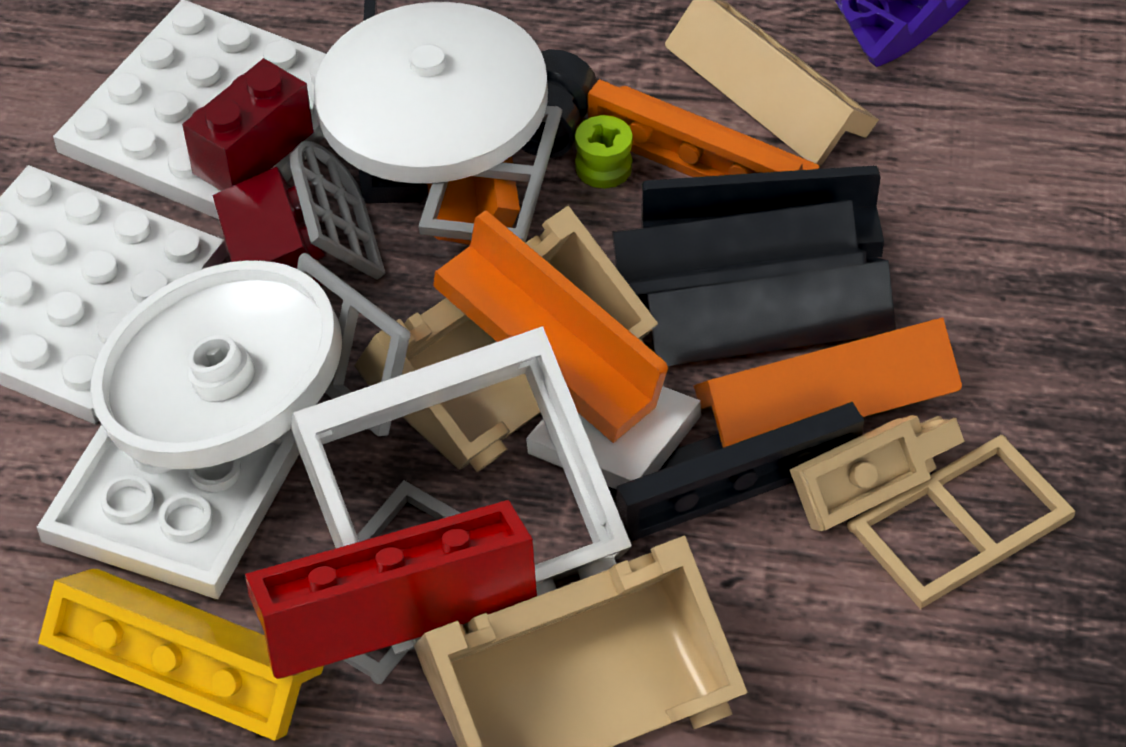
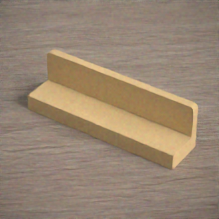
[665,0,879,166]

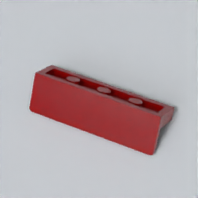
[245,500,537,679]

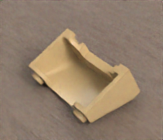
[355,205,658,472]
[414,535,748,747]

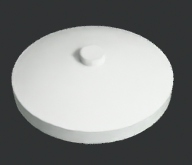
[314,2,548,183]
[91,261,342,469]

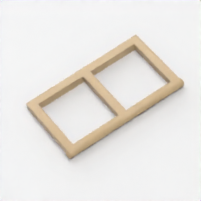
[847,435,1076,609]

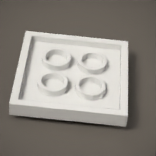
[37,424,300,600]

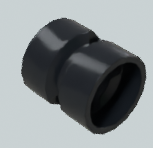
[521,49,597,158]

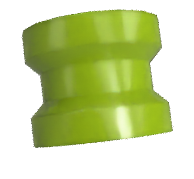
[575,115,633,189]

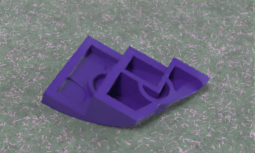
[835,0,970,67]

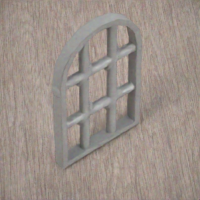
[289,141,385,280]

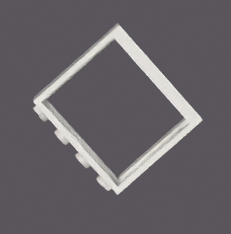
[291,326,632,654]

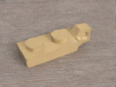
[790,415,965,531]

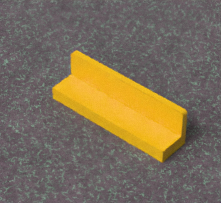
[38,569,324,741]

